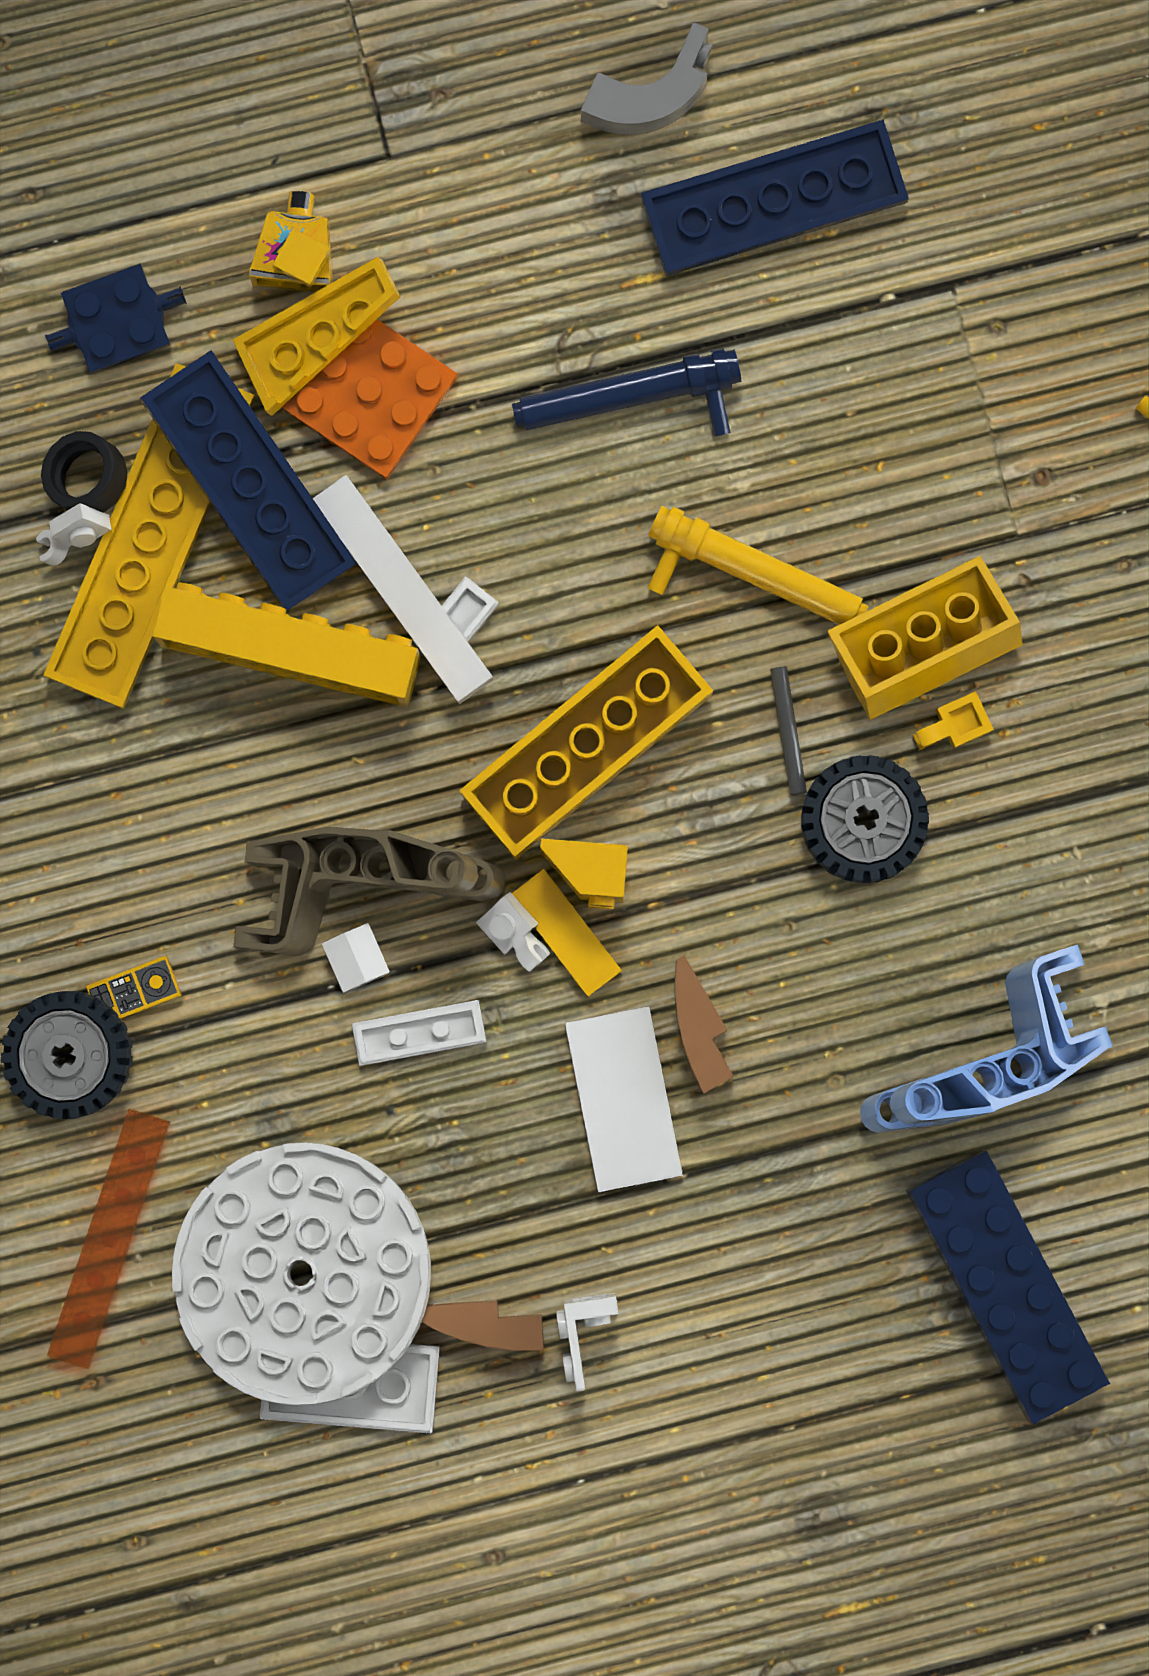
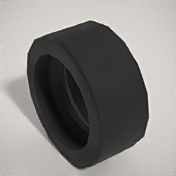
[41,431,128,513]

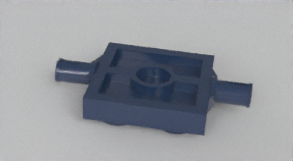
[45,264,187,374]

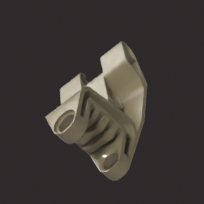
[233,827,505,956]

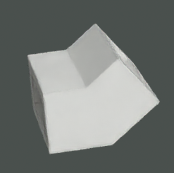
[322,923,390,993]

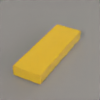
[512,869,622,997]

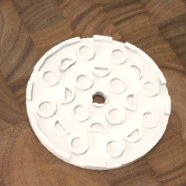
[172,1143,431,1405]

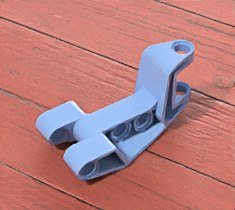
[860,945,1113,1133]

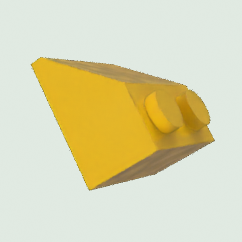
[540,838,628,910]

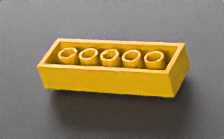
[152,582,421,708]
[459,625,713,860]

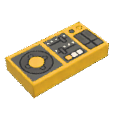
[86,955,183,1020]

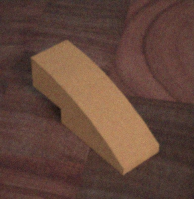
[674,955,734,1094]
[422,1300,544,1351]

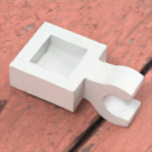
[36,503,112,566]
[476,892,550,972]

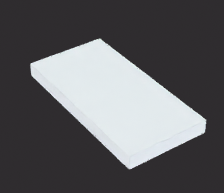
[565,1006,683,1192]
[260,1343,440,1433]

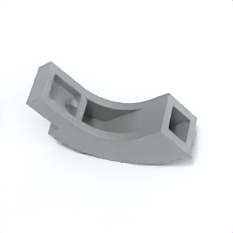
[581,22,713,135]

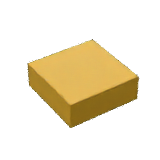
[272,228,331,288]

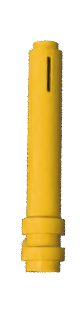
[647,506,869,625]

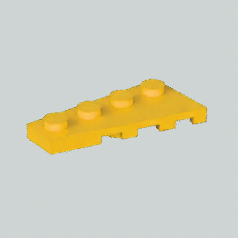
[233,257,400,416]

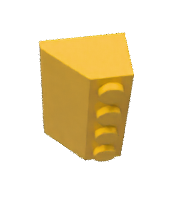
[828,556,1023,720]

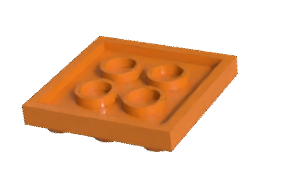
[281,319,458,480]

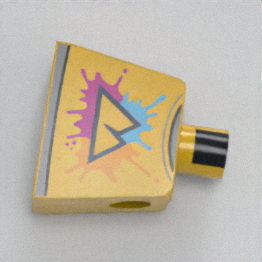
[249,191,332,293]

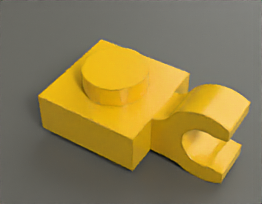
[912,691,994,751]

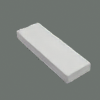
[352,1000,487,1066]

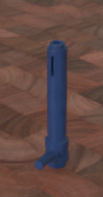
[512,348,742,437]

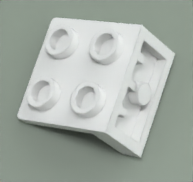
[556,1292,619,1391]

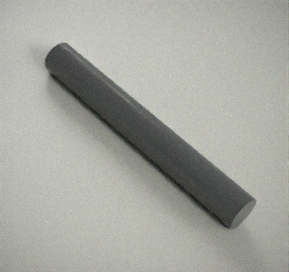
[770,666,807,795]

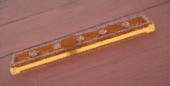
[47,1108,171,1369]

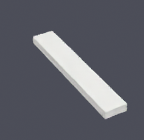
[313,475,494,704]

